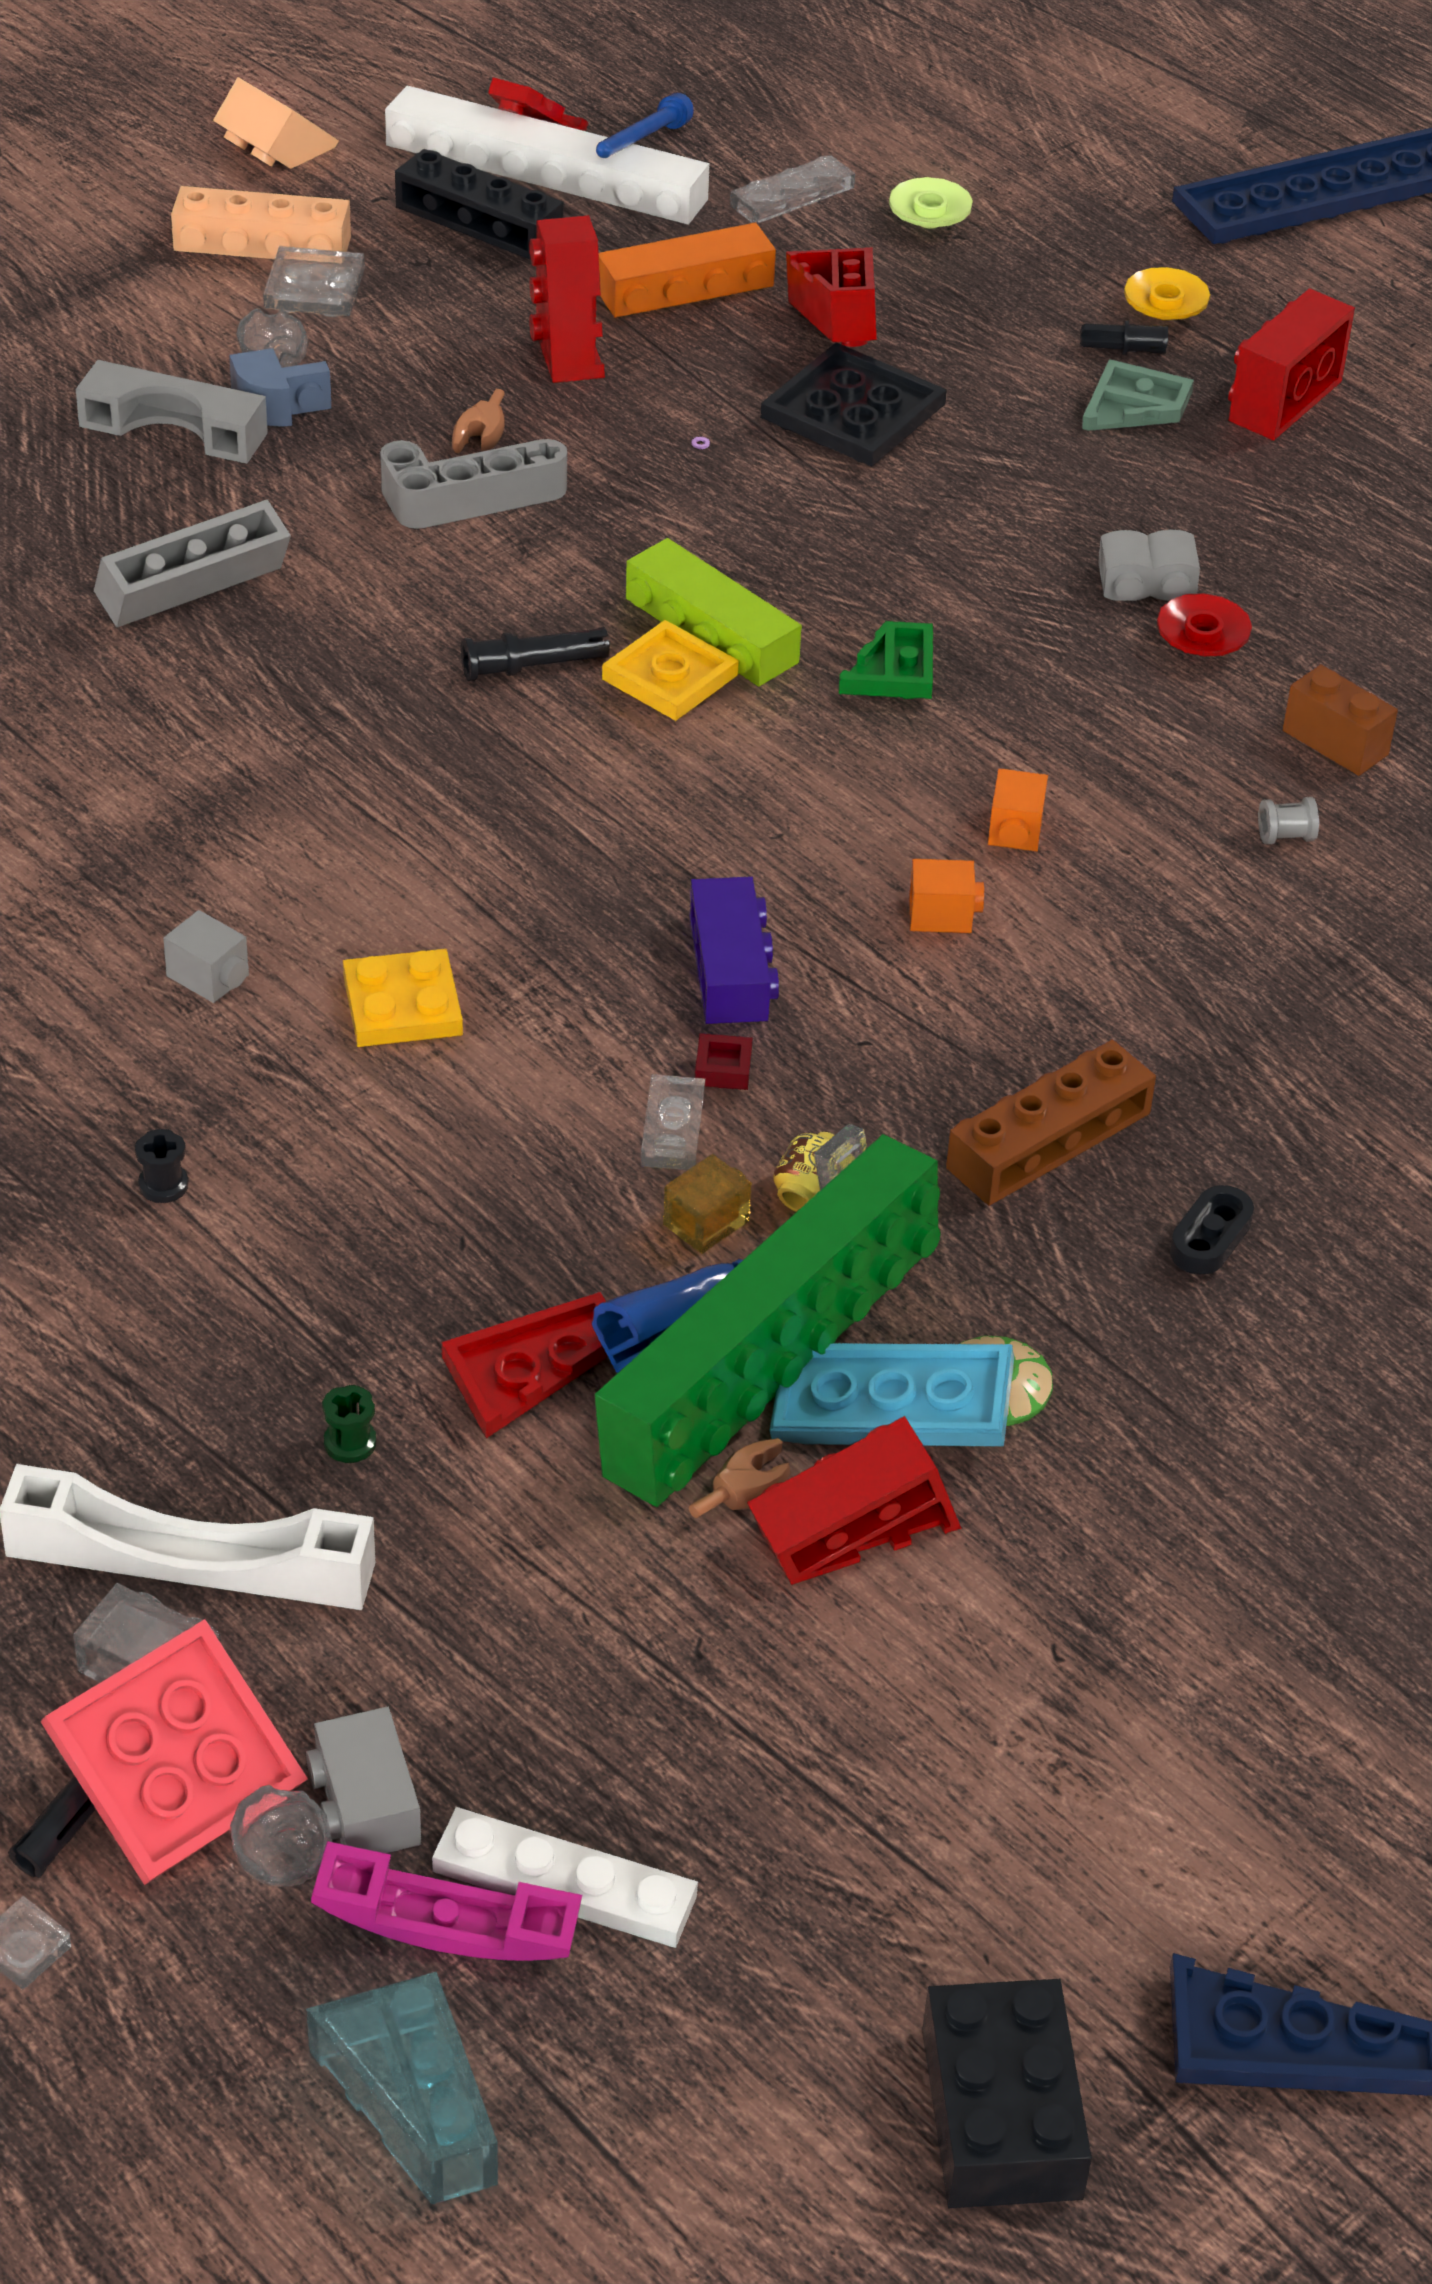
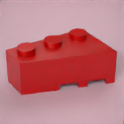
[786,247,877,347]

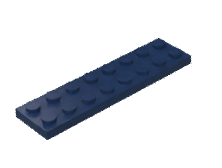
[1172,128,1432,244]

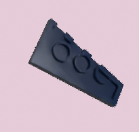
[1170,1953,1432,2096]

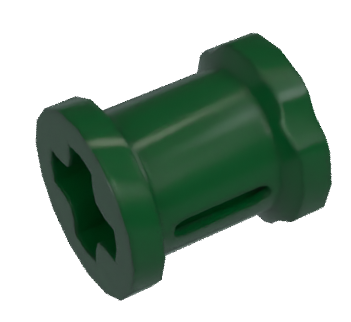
[322,1385,376,1463]

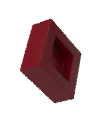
[694,1033,753,1090]

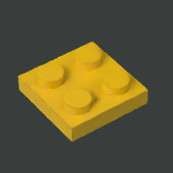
[602,620,739,721]
[343,949,463,1047]

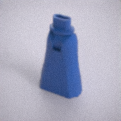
[592,1259,743,1373]

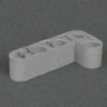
[380,439,568,529]

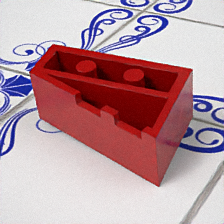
[529,215,605,383]
[747,1416,961,1585]

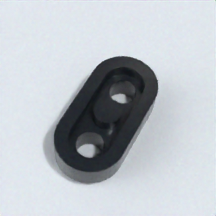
[1170,1185,1254,1274]

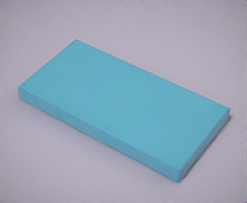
[770,1343,1014,1446]

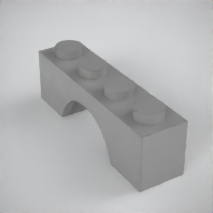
[76,360,268,464]

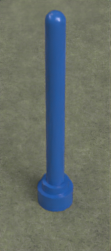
[596,93,694,158]

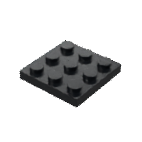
[760,342,947,467]

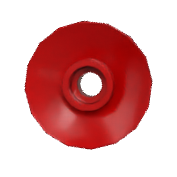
[1157,593,1252,657]

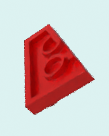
[442,1292,608,1439]

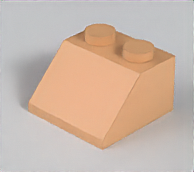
[213,77,339,169]

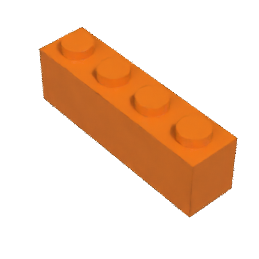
[599,222,776,318]

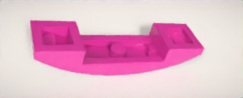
[311,1841,582,1961]

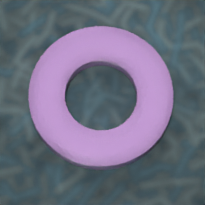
[692,437,710,449]

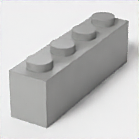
[94,499,291,627]

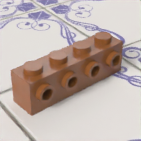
[946,1039,1156,1206]

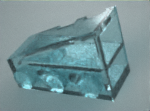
[306,1971,498,2204]

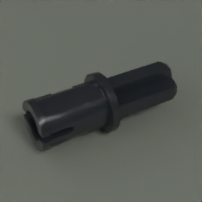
[1080,320,1168,355]

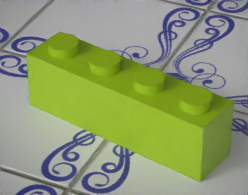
[626,538,802,687]

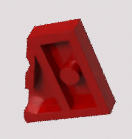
[488,77,589,131]

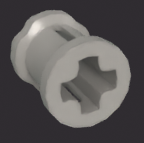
[1258,797,1319,845]

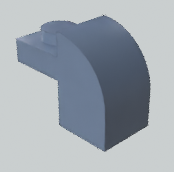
[229,348,331,427]

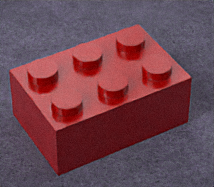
[1228,288,1355,441]

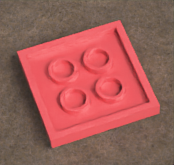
[41,1619,308,1885]

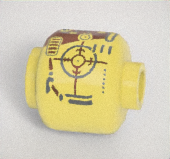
[773,1132,852,1212]

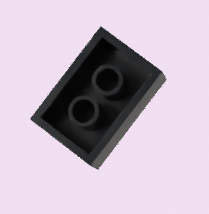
[922,1978,1092,2209]

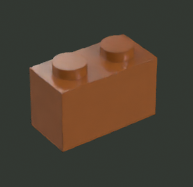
[1282,664,1398,776]

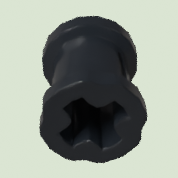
[135,1129,189,1203]

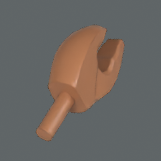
[452,389,505,453]
[689,1438,791,1518]

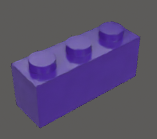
[689,876,779,1024]

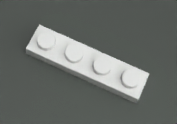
[432,1807,698,1948]

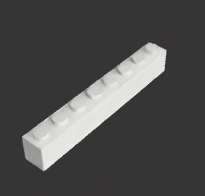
[385,86,709,225]

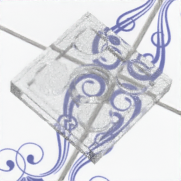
[263,246,365,317]

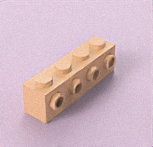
[171,186,351,265]

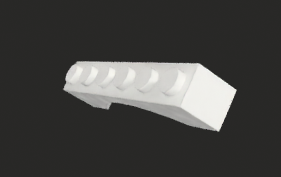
[0,1464,375,1610]

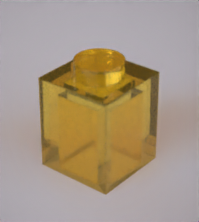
[663,1153,752,1254]

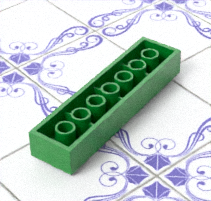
[594,1134,941,1507]

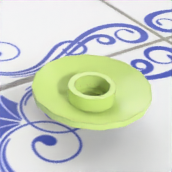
[889,177,973,229]

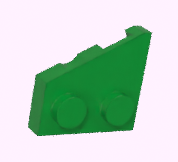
[839,621,933,699]

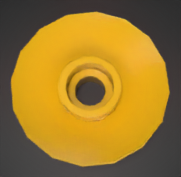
[1124,267,1210,320]

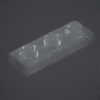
[730,155,855,224]

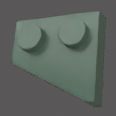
[1082,359,1194,431]

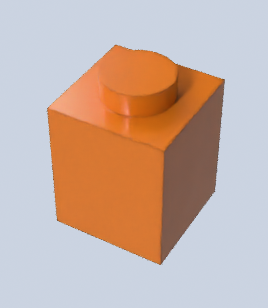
[988,768,1048,851]
[909,859,984,933]

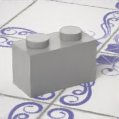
[306,1706,421,1853]

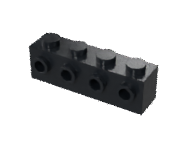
[395,149,564,260]

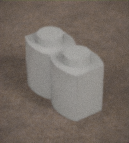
[1098,530,1200,601]

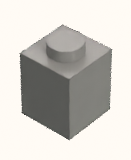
[163,910,249,1003]

